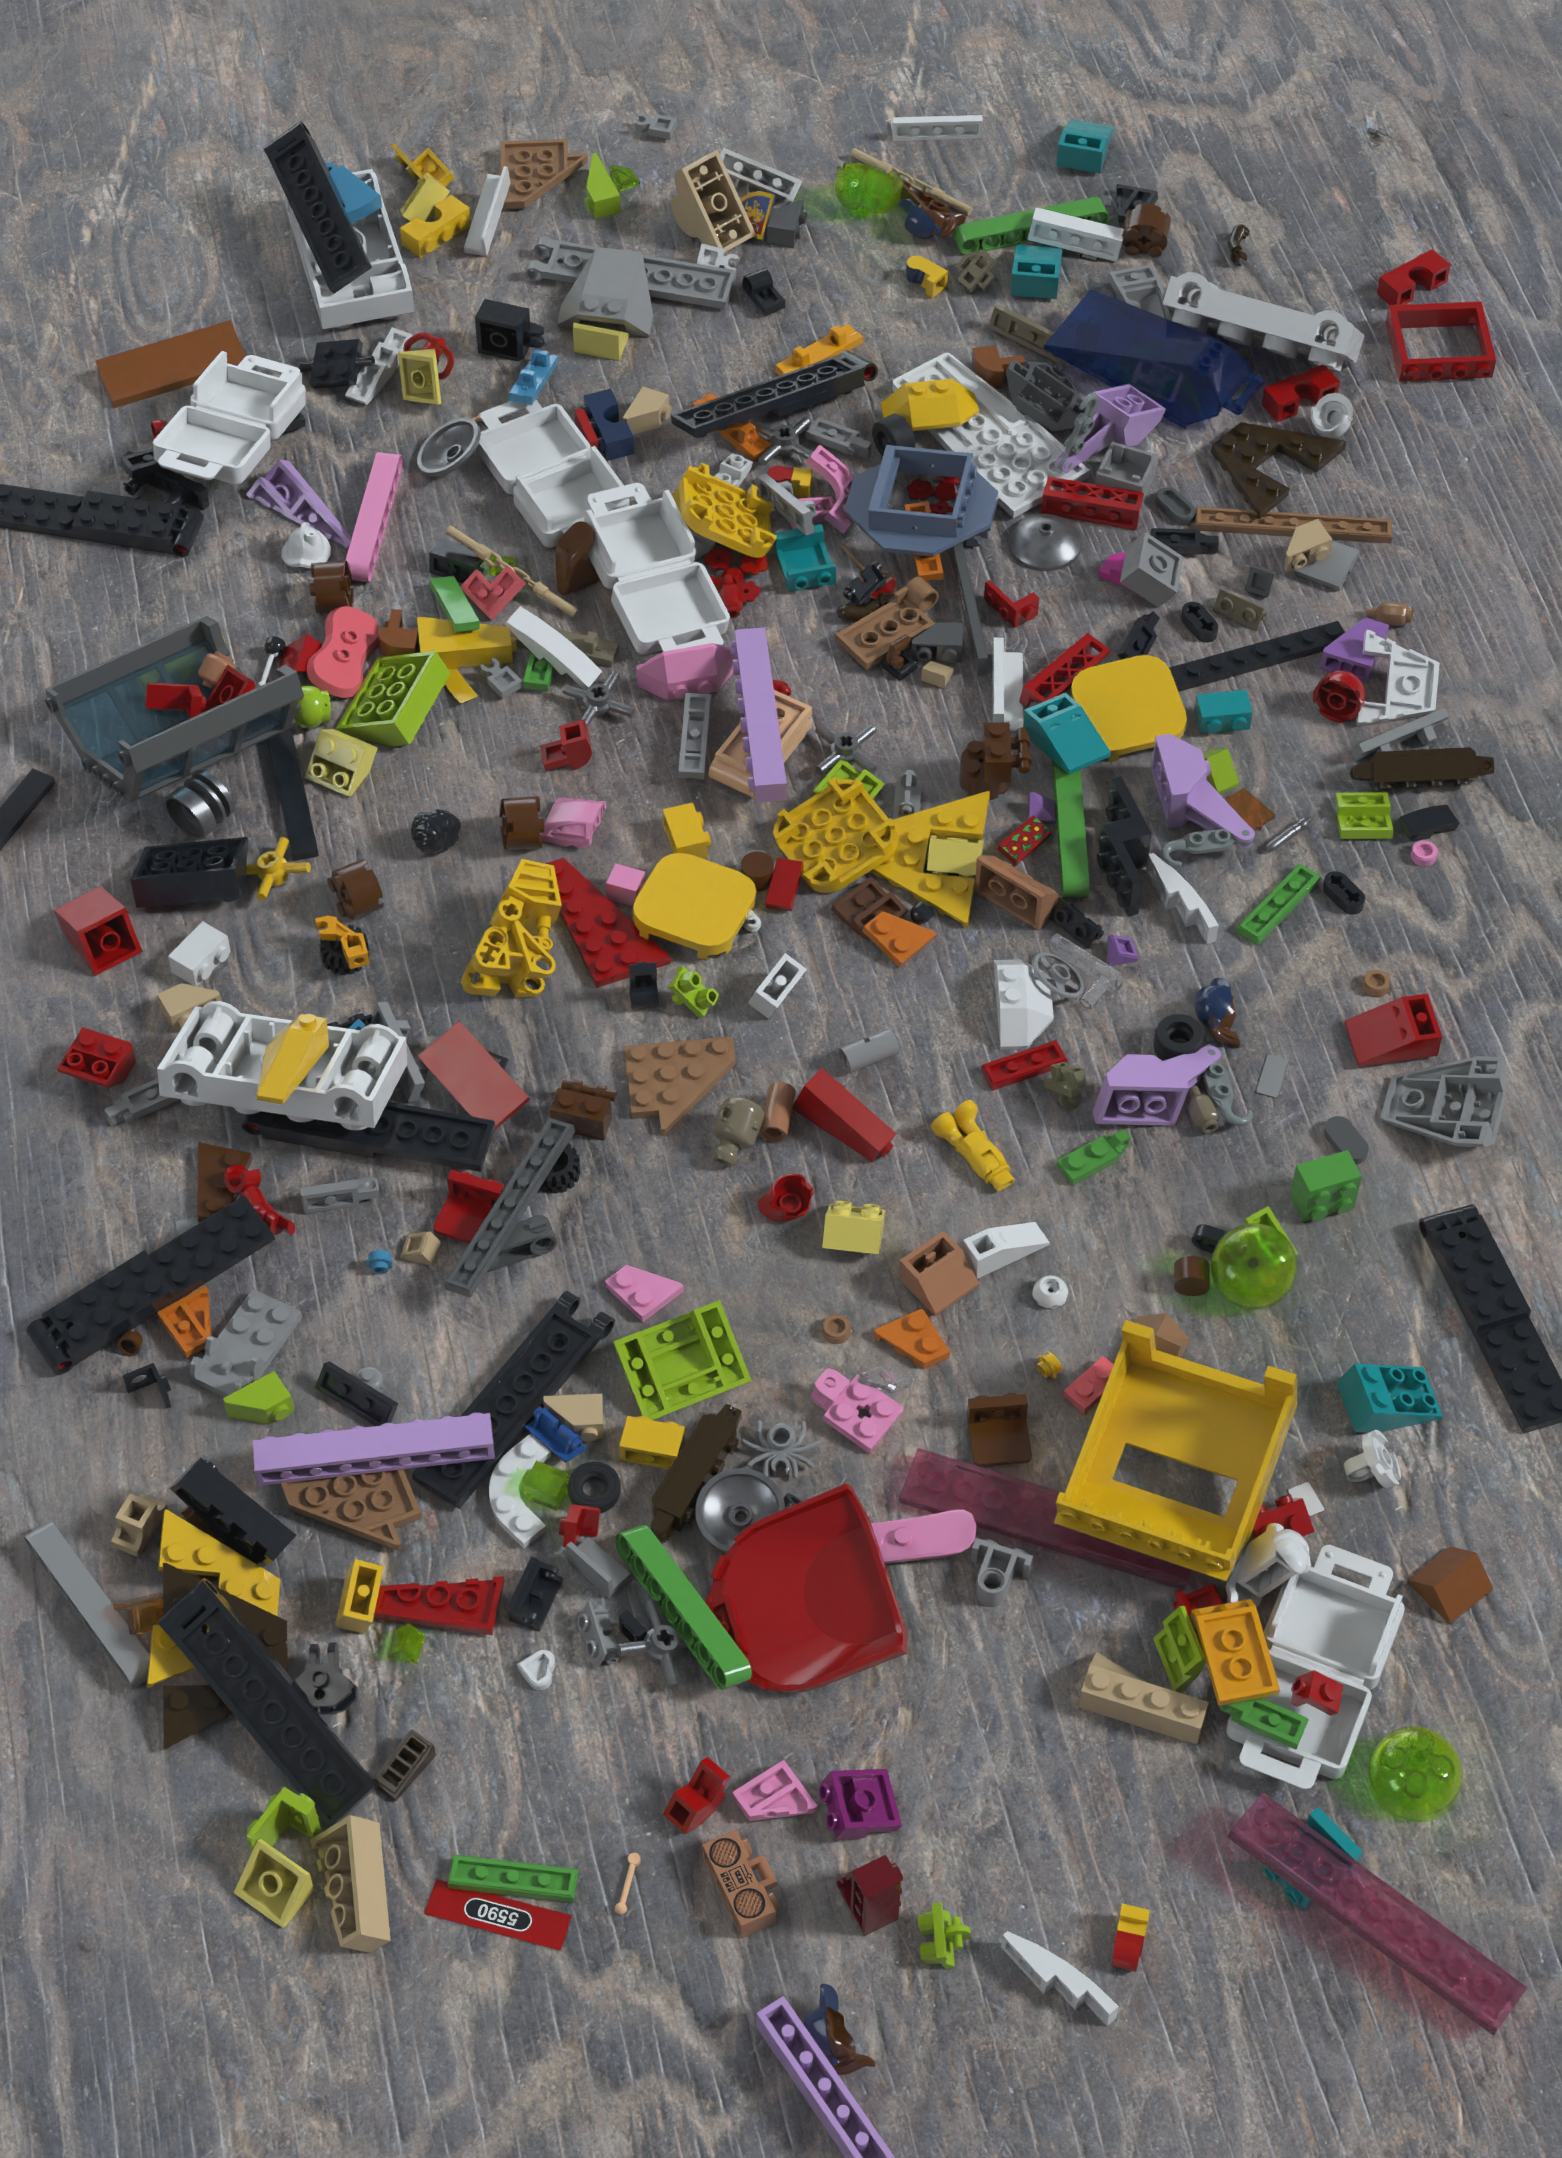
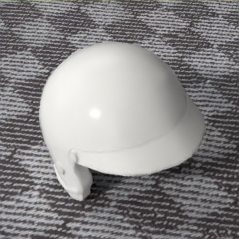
[1311,393,1353,439]

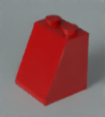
[54,886,143,976]

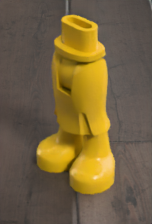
[931,1100,1015,1192]

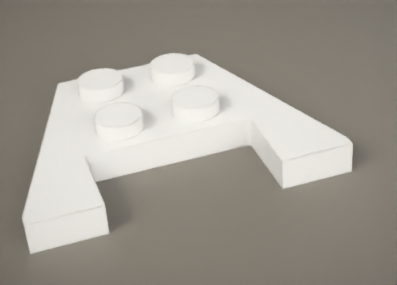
[1356,630,1440,726]

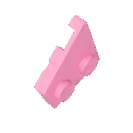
[605,1265,684,1323]
[732,1760,818,1821]

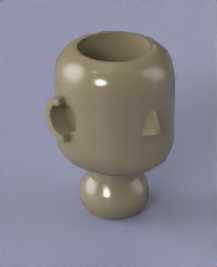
[712,1096,765,1167]

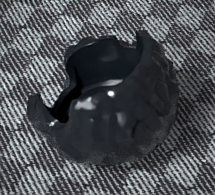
[411,809,461,854]

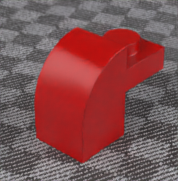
[540,719,592,771]
[662,1757,730,1834]

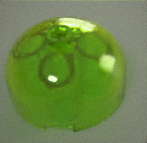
[834,163,904,217]
[1211,1223,1298,1310]
[1367,1726,1463,1823]

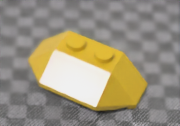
[880,378,979,431]

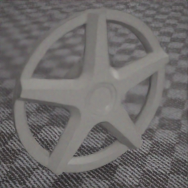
[1032,952,1084,1000]

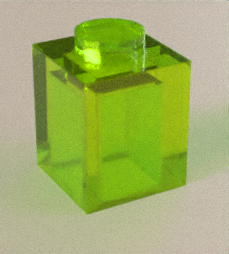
[522,1460,569,1511]

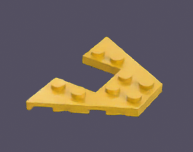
[871,791,990,928]
[147,1510,280,1688]

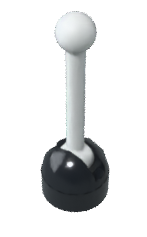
[258,636,286,686]

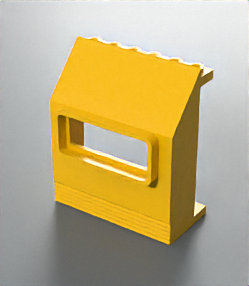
[1054,1320,1297,1581]

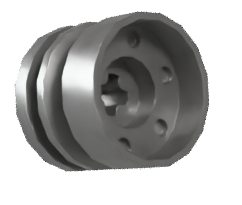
[164,770,235,840]

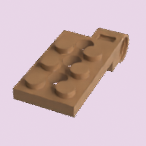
[835,577,939,671]

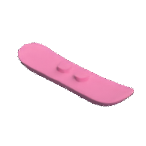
[871,1510,976,1564]

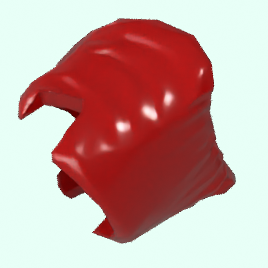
[757,1173,814,1222]

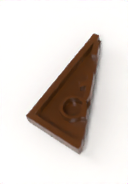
[891,176,966,225]

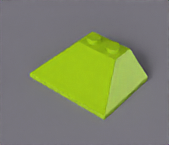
[613,1300,752,1420]

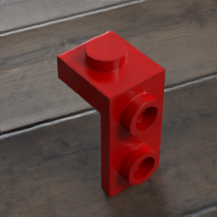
[984,580,1039,628]
[145,683,206,719]

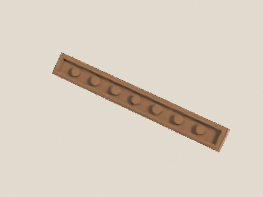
[1195,507,1392,543]

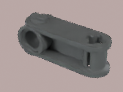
[488,1215,557,1271]

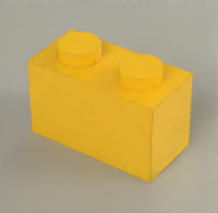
[663,802,711,859]
[619,1416,685,1469]
[335,1559,384,1634]

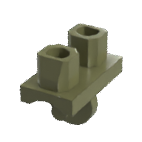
[1044,1062,1095,1110]

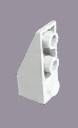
[963,1222,1050,1279]

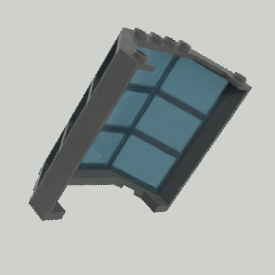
[45,616,304,803]

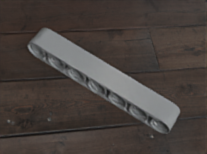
[24,1520,150,1690]

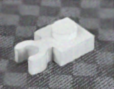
[697,244,739,270]

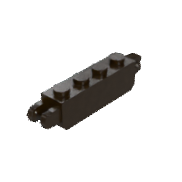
[1349,747,1495,790]
[651,1404,742,1544]

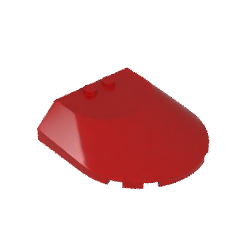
[706,1483,907,1693]

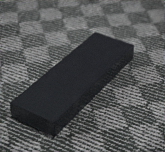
[315,1361,398,1426]

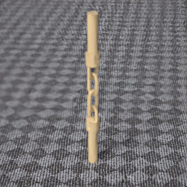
[850,148,973,216]
[446,525,579,618]

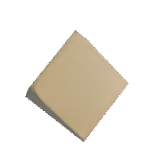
[921,661,954,688]
[400,1231,441,1265]

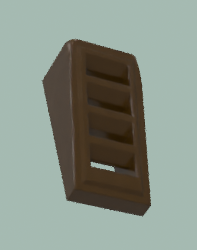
[373,1729,436,1801]

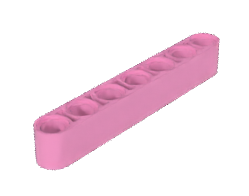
[345,452,403,582]

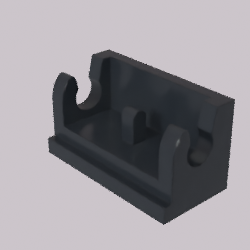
[429,538,484,583]
[507,1557,563,1632]

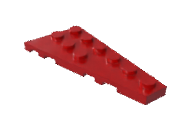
[545,858,671,988]

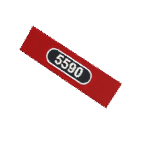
[424,1879,572,1951]

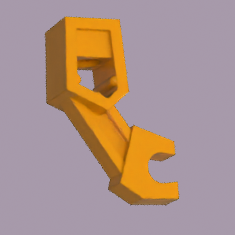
[315,915,370,969]

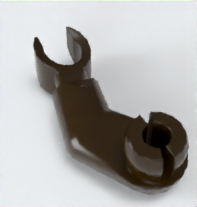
[1227,224,1250,266]
[836,592,889,621]

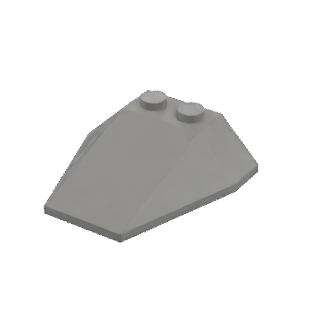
[557,247,653,337]
[1380,1056,1506,1147]

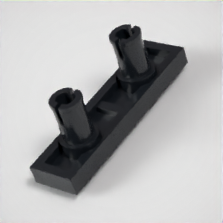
[123,451,210,510]

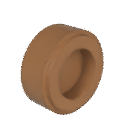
[1362,970,1390,997]
[822,1314,851,1344]

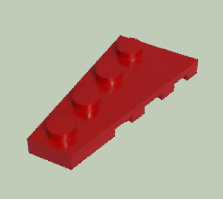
[374,1576,505,1636]

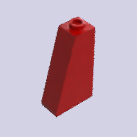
[793,1068,896,1162]

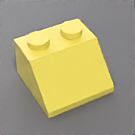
[927,835,984,878]

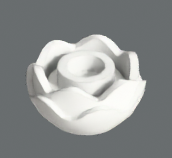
[1032,1275,1068,1309]

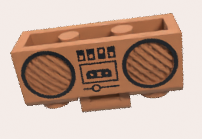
[702,1830,779,1938]

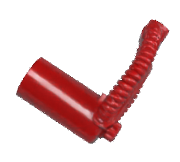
[403,332,454,380]

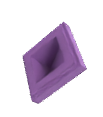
[1029,792,1055,823]
[1107,934,1139,966]

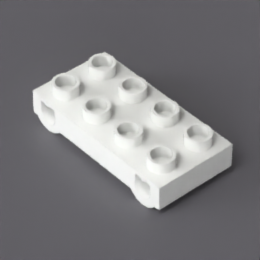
[283,169,414,329]
[1163,272,1365,372]
[157,1001,407,1130]

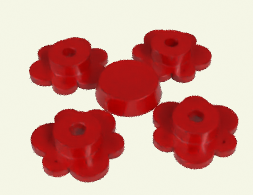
[907,476,962,515]
[704,547,768,604]

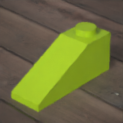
[584,152,621,220]

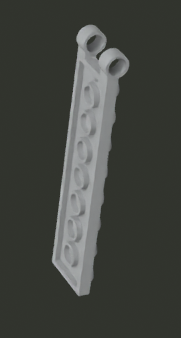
[525,236,736,309]

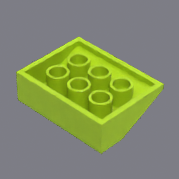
[336,651,451,747]

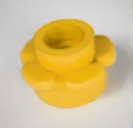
[1036,1352,1063,1379]

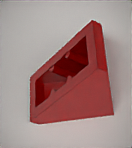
[279,634,322,673]

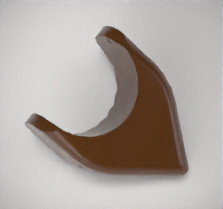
[556,521,600,596]

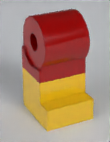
[767,466,813,499]
[1111,1903,1150,1972]

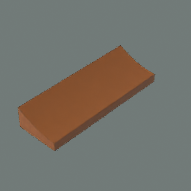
[96,320,246,408]

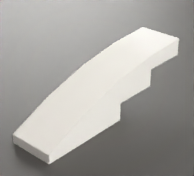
[345,327,413,405]
[504,606,602,690]
[1146,853,1219,944]
[1001,1931,1119,2026]

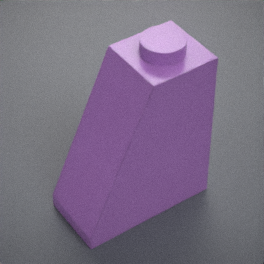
[1320,617,1389,683]

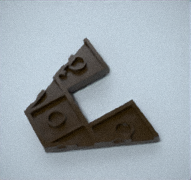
[1211,422,1347,519]
[163,1563,288,1750]

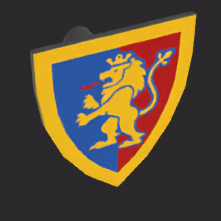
[740,191,776,241]

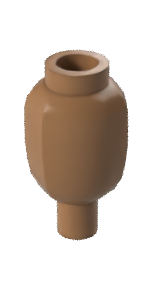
[1366,602,1413,626]

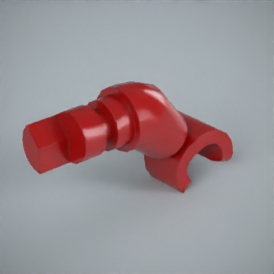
[224,1165,295,1236]

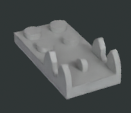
[190,1289,302,1397]

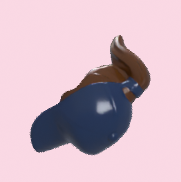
[899,199,963,239]
[1194,978,1241,1048]
[804,1983,875,2075]

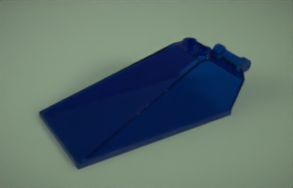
[1043,289,1265,429]

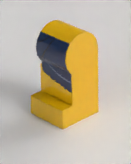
[906,255,948,299]

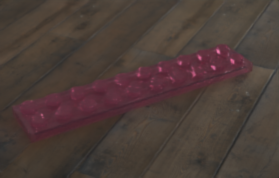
[899,1448,1192,1591]
[1227,1792,1527,2036]

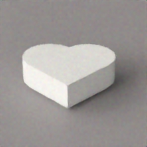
[517,1650,555,1691]

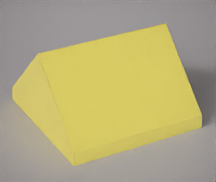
[400,173,450,222]
[573,323,629,361]
[398,349,441,405]
[234,1839,314,1928]

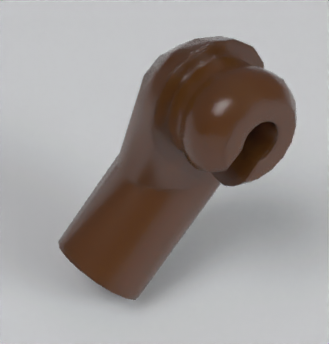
[886,635,912,669]

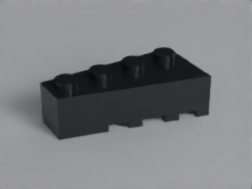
[170,1458,296,1567]

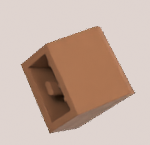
[899,1230,979,1316]

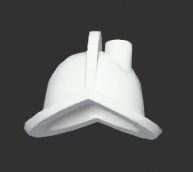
[281,522,331,569]

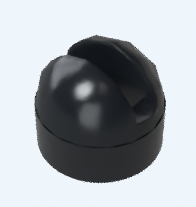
[910,901,934,924]

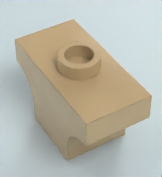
[111,1493,169,1558]

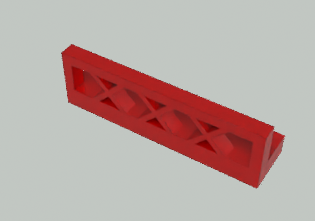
[1041,476,1144,530]
[1019,633,1110,708]

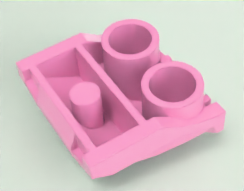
[541,797,606,848]

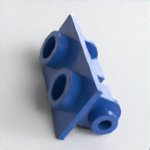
[524,1407,586,1463]

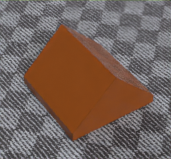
[1407,1546,1493,1624]

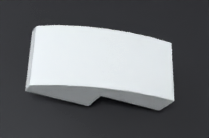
[714,453,753,487]

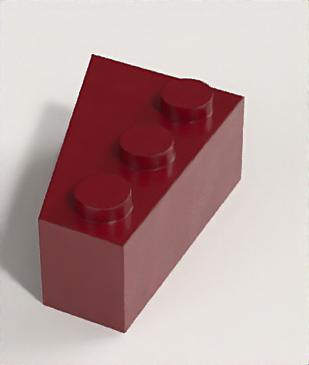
[835,1855,903,1936]

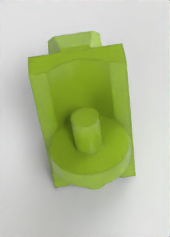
[668,966,719,1018]
[918,1902,971,1970]

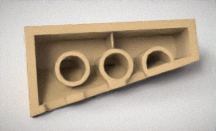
[1079,1652,1209,1745]
[310,1815,391,1953]

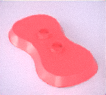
[306,606,379,698]

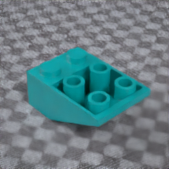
[1056,119,1115,174]
[1011,245,1062,299]
[1023,693,1111,774]
[1336,1363,1443,1432]

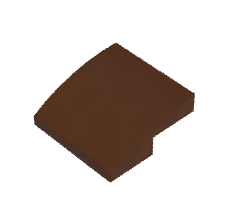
[831,877,908,941]

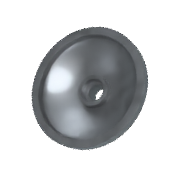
[417,418,481,476]
[1008,514,1082,571]
[696,1468,785,1553]

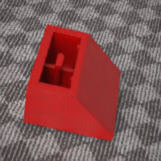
[57,1027,136,1088]

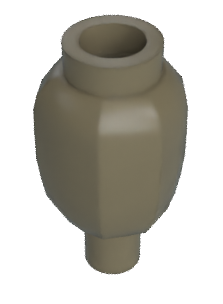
[1188,1086,1219,1133]

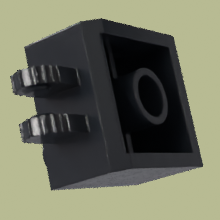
[475,299,545,361]

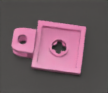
[811,1368,904,1454]

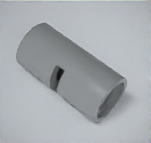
[838,1029,899,1073]

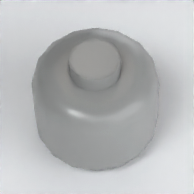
[355,1367,384,1392]

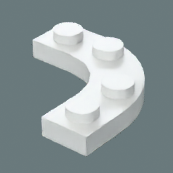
[489,1433,551,1549]

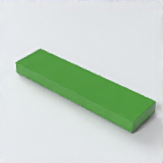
[430,576,480,632]
[1236,863,1321,945]
[448,1854,579,1903]

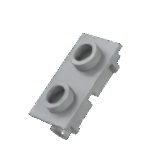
[893,770,922,819]
[578,1601,619,1670]

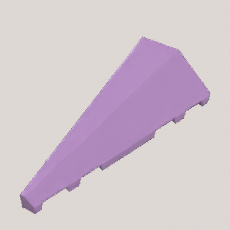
[246,460,352,548]

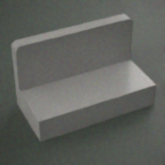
[566,1537,631,1599]

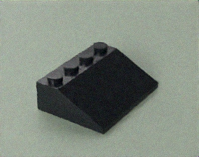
[130,837,249,910]

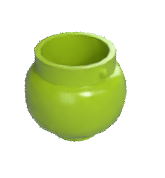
[294,686,331,729]

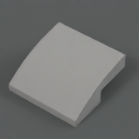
[1294,540,1360,591]

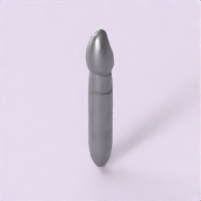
[1265,816,1313,852]

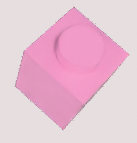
[606,863,646,907]

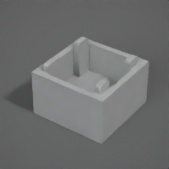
[1095,441,1158,504]
[1120,532,1184,607]

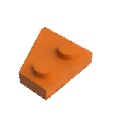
[862,911,936,968]
[157,1285,212,1358]
[874,1308,950,1369]

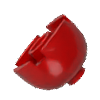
[1313,670,1366,723]

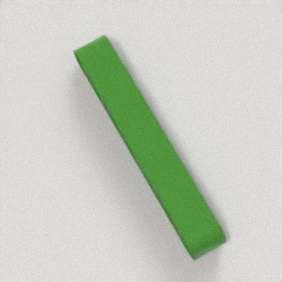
[953,197,1109,255]
[1052,760,1090,898]
[615,1524,752,1690]

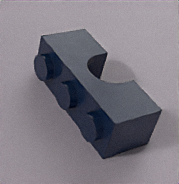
[581,389,634,461]

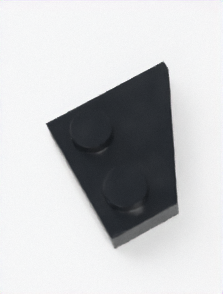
[1116,184,1158,223]

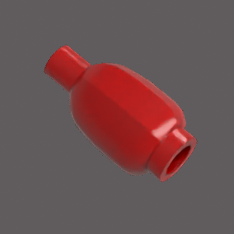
[718,575,743,619]

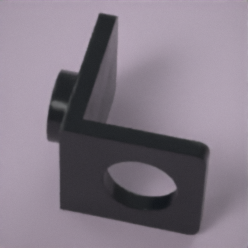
[123,1363,171,1408]

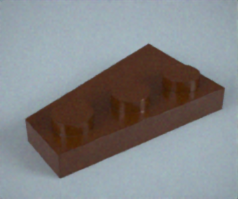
[197,1142,252,1222]

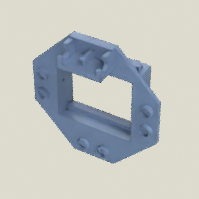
[845,445,998,556]

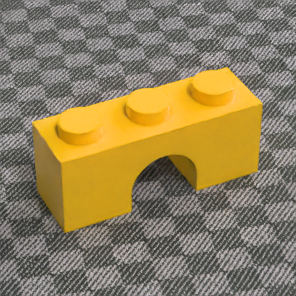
[400,195,471,259]

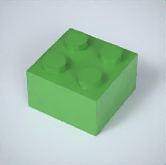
[1290,1150,1362,1223]

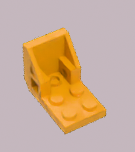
[1189,1599,1280,1706]

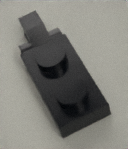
[1150,528,1219,555]
[1117,611,1160,660]

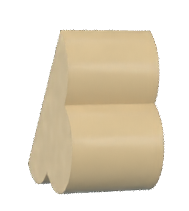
[671,150,756,253]

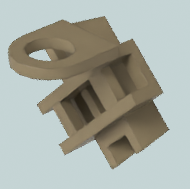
[955,249,998,294]

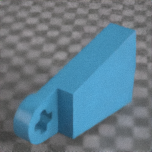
[325,162,382,223]

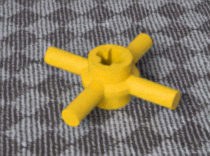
[246,837,311,901]

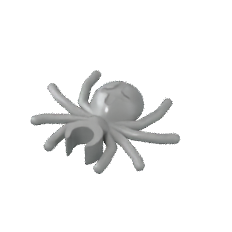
[741,1420,821,1479]

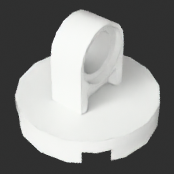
[1343,1430,1401,1489]

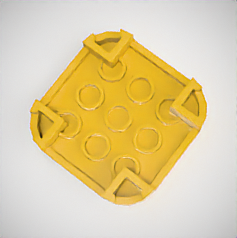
[679,463,777,558]
[1071,655,1187,762]
[772,776,898,893]
[632,853,756,960]

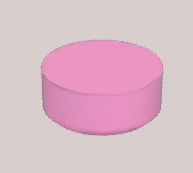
[1410,840,1438,866]

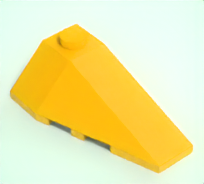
[257,1014,329,1105]

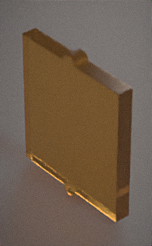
[1226,788,1275,831]

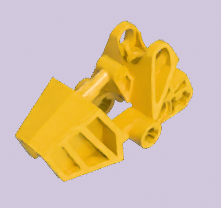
[460,859,562,998]

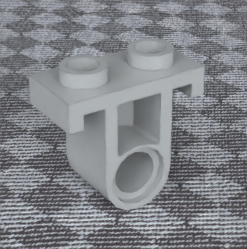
[971,1538,1033,1607]

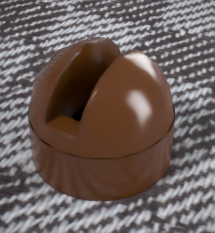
[117,1330,143,1356]

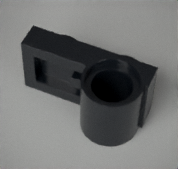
[742,268,785,316]
[629,962,659,1009]

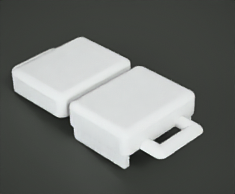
[153,351,306,485]
[477,400,630,548]
[581,483,730,655]
[1226,1545,1405,1789]

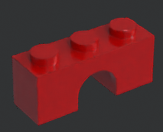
[1377,249,1451,305]
[1262,365,1340,423]

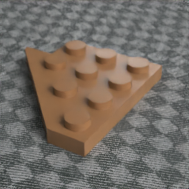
[500,139,588,209]
[624,1036,736,1136]
[280,1469,422,1551]

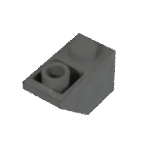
[767,200,807,248]
[911,622,963,663]

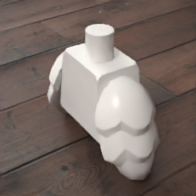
[1225,1523,1311,1607]

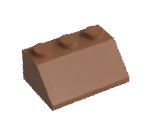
[974,855,1059,930]

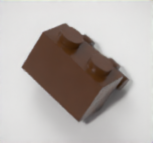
[982,722,1032,783]
[550,1079,617,1140]

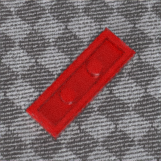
[981,1040,1068,1091]

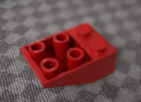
[1344,993,1442,1067]

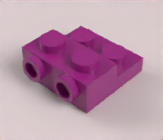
[819,1769,902,1840]

